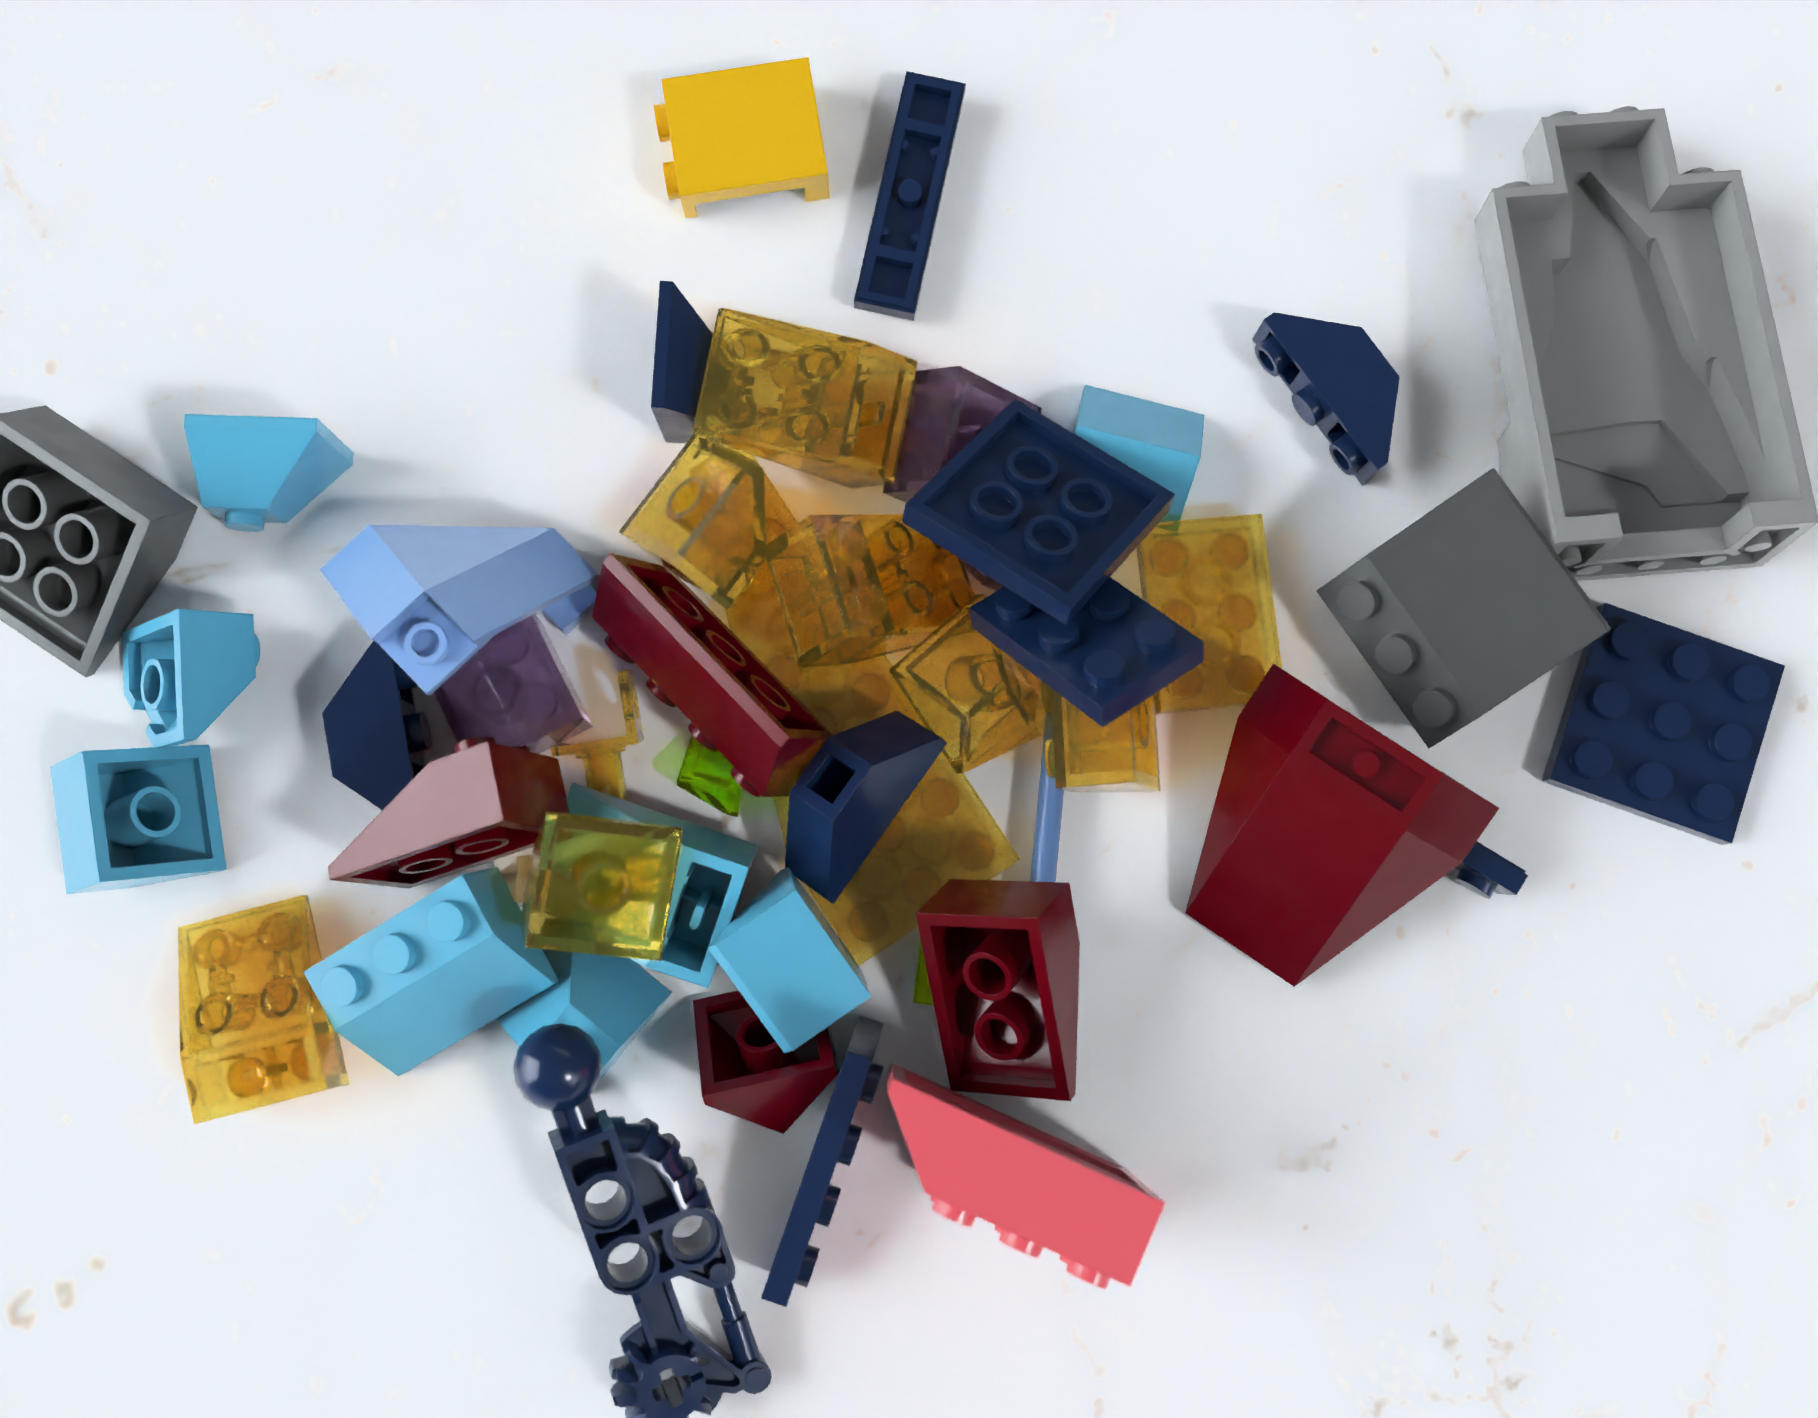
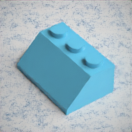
[304,867,559,1076]

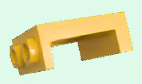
[654,57,830,219]

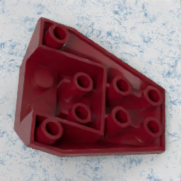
[1185,663,1499,987]

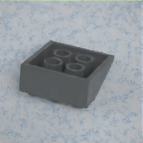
[0,405,198,678]
[1316,468,1611,749]

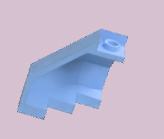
[320,525,600,696]

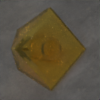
[889,593,1047,774]

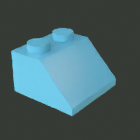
[50,744,227,895]

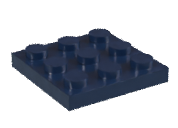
[902,399,1175,625]
[1542,603,1785,845]

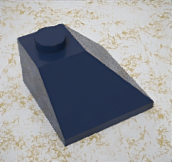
[651,281,753,446]

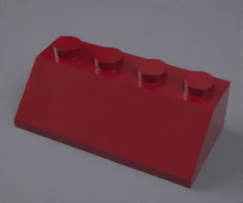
[592,553,833,797]

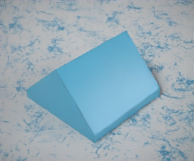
[1073,385,1205,534]
[707,867,872,1053]

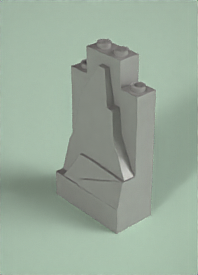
[1474,106,1818,581]

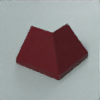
[693,990,840,1134]

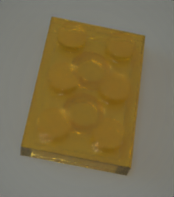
[1136,513,1282,715]

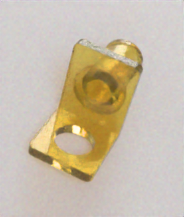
[550,668,645,802]

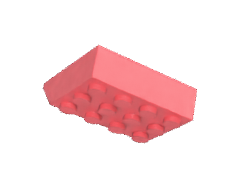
[887,1063,1165,1289]

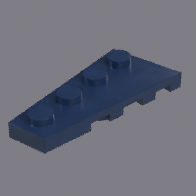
[761,1015,884,1307]

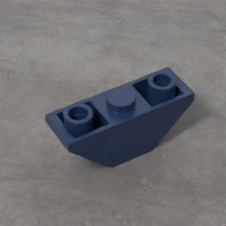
[1252,312,1400,485]
[322,641,431,810]
[785,710,947,904]

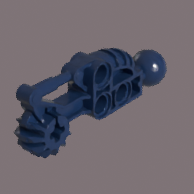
[513,1023,772,1418]

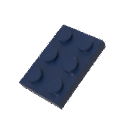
[969,577,1204,727]

